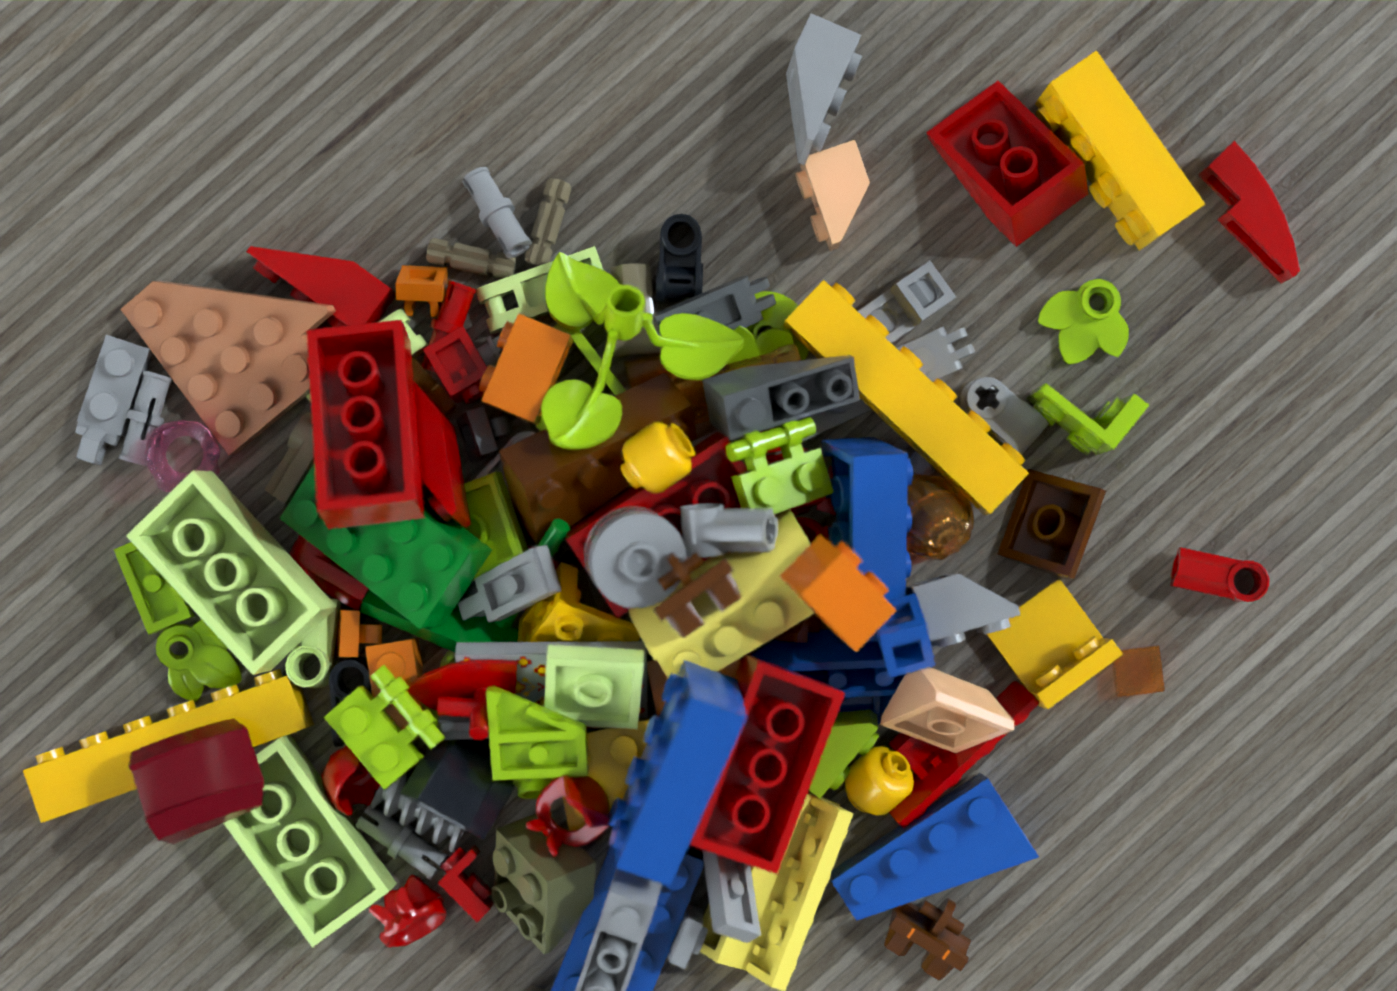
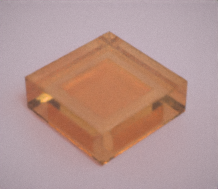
[1112,645,1165,697]

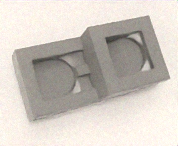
[858,261,956,343]

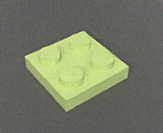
[544,645,644,729]

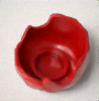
[322,746,381,816]

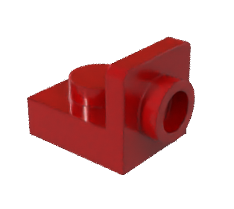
[423,326,487,404]
[438,845,494,922]

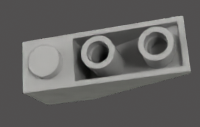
[786,14,863,166]
[575,868,662,991]

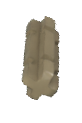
[524,178,571,267]
[426,238,516,279]

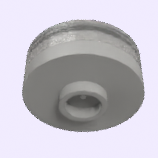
[584,506,686,608]

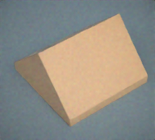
[880,667,1014,753]

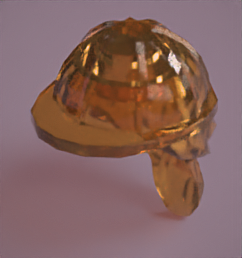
[906,471,974,560]

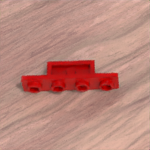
[889,681,1039,828]

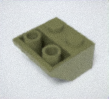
[491,813,596,955]

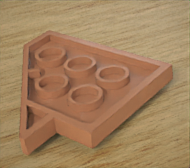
[120,281,336,455]

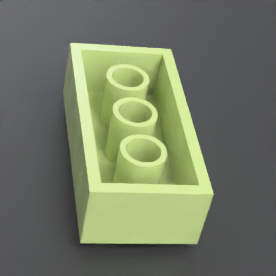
[126,470,337,675]
[224,734,397,947]

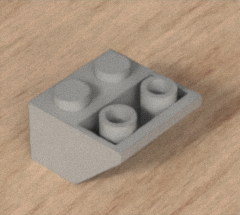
[906,574,1020,648]

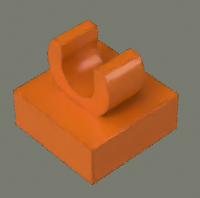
[395,265,448,317]
[337,609,382,657]

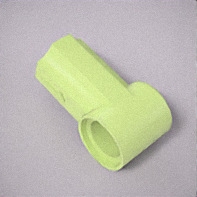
[285,599,341,688]

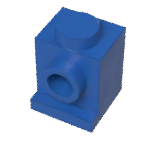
[876,593,935,678]

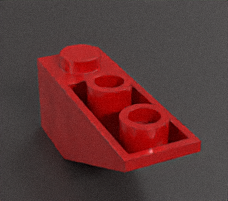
[246,246,396,327]
[414,381,471,528]

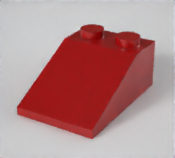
[926,81,1088,247]

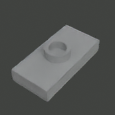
[668,904,708,969]

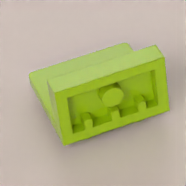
[1026,383,1149,455]

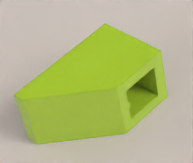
[809,709,879,798]

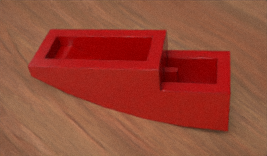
[1198,140,1300,283]

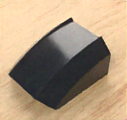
[400,739,515,840]

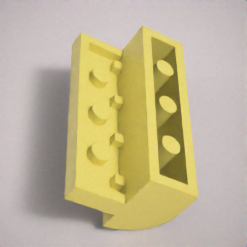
[628,509,814,678]
[700,791,853,991]

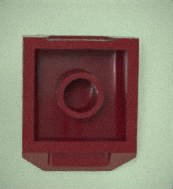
[128,718,264,844]

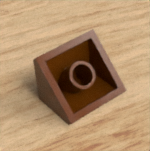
[997,469,1106,579]

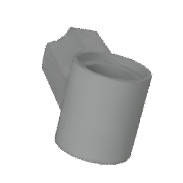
[680,503,778,557]

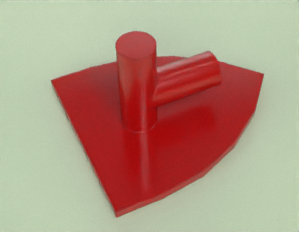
[407,659,517,740]

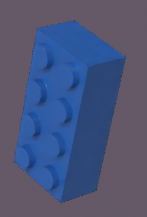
[608,660,747,886]
[550,847,704,991]

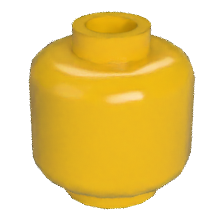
[621,422,694,493]
[845,746,914,816]

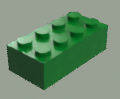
[279,464,493,629]

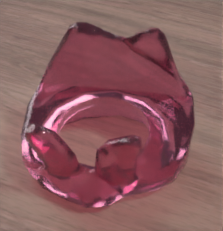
[145,420,221,492]

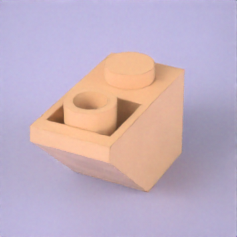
[796,140,870,251]

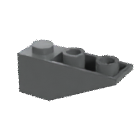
[702,355,860,440]

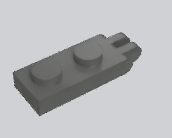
[652,275,776,348]

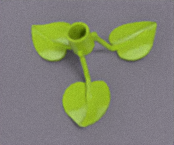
[541,252,744,449]

